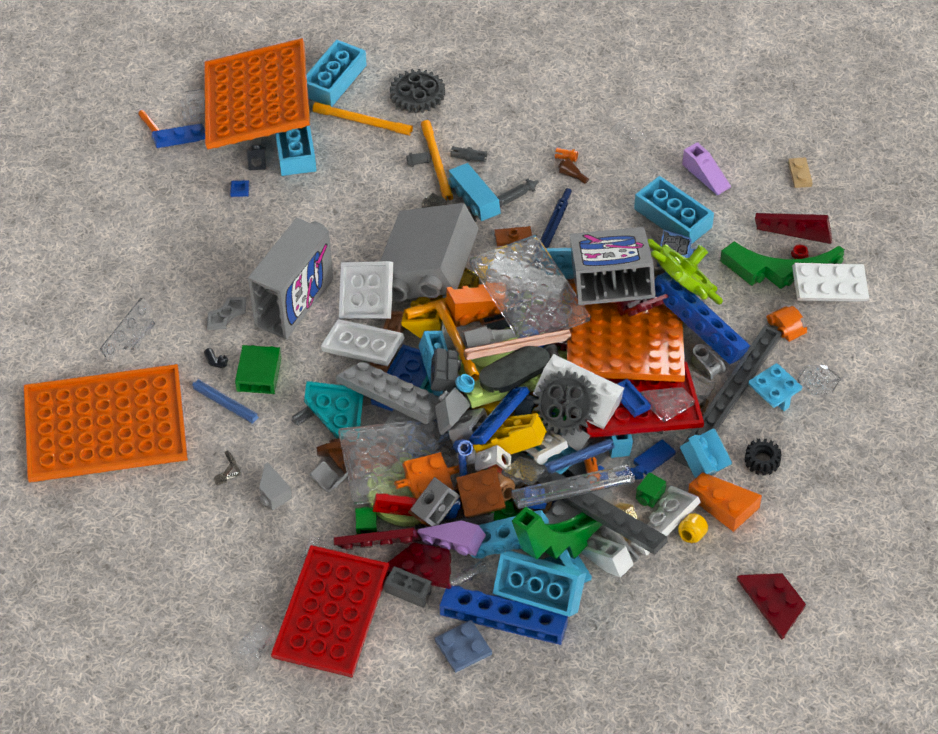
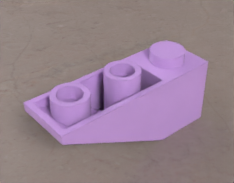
[682,142,731,195]
[417,520,486,556]

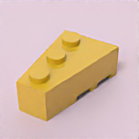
[473,413,547,458]

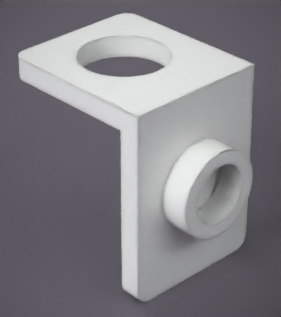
[475,445,511,473]

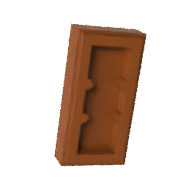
[495,226,533,247]

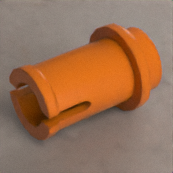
[555,147,578,162]
[584,457,602,483]

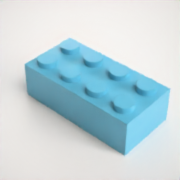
[307,39,367,107]
[275,125,317,176]
[634,176,714,244]
[493,550,586,617]

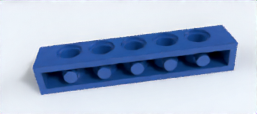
[654,272,750,365]
[440,586,568,645]

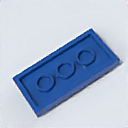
[371,344,427,412]

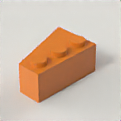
[688,472,762,532]

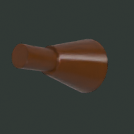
[558,158,589,184]

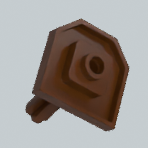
[316,438,360,483]

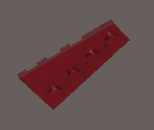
[755,213,832,244]
[333,528,422,551]

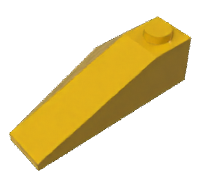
[401,295,443,339]

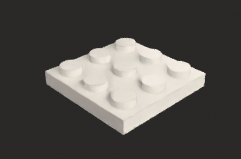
[339,261,393,319]

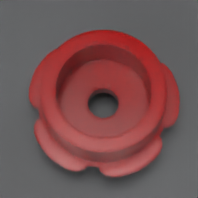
[791,244,809,259]

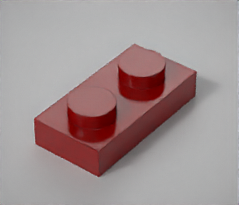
[373,493,416,516]

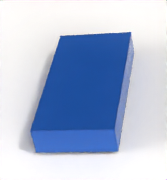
[617,379,651,417]
[633,439,676,475]

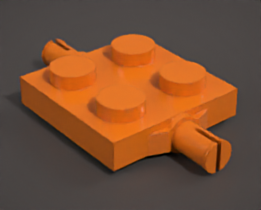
[394,452,460,501]

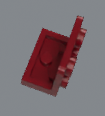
[615,294,668,317]

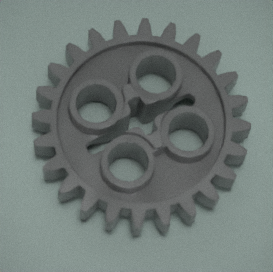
[390,69,445,114]
[533,370,599,436]

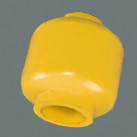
[678,513,708,543]

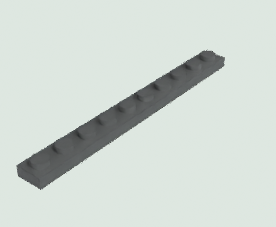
[674,325,782,468]
[511,451,668,555]

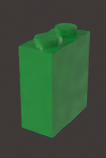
[235,345,282,394]

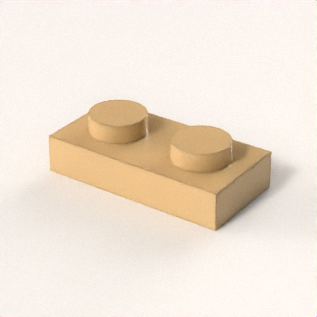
[788,157,813,188]

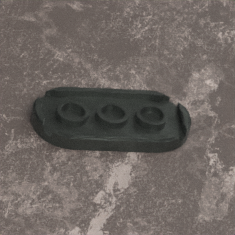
[479,346,550,393]

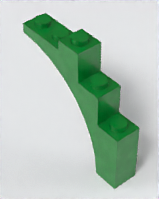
[720,241,845,289]
[512,507,603,559]

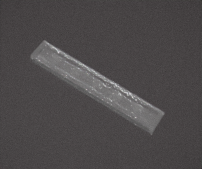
[512,464,635,509]

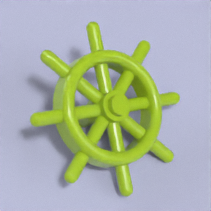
[648,239,723,305]

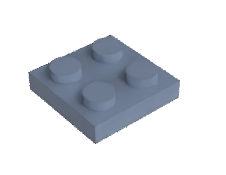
[435,620,492,673]

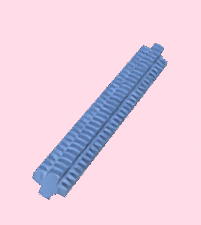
[192,379,259,423]
[545,439,615,473]

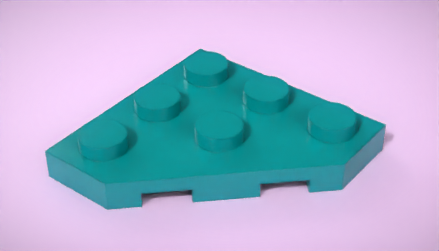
[304,381,364,443]

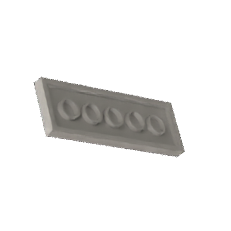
[336,361,440,424]

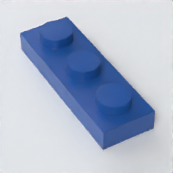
[152,123,205,148]

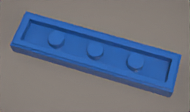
[468,386,530,445]

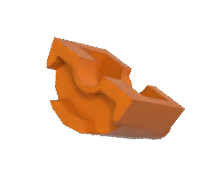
[766,306,807,342]

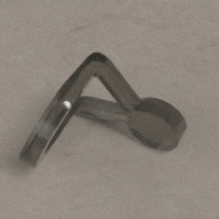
[214,450,241,485]

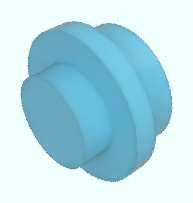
[455,374,475,393]

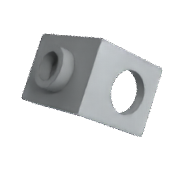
[310,461,348,493]

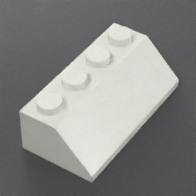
[533,354,624,429]

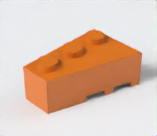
[446,283,508,328]

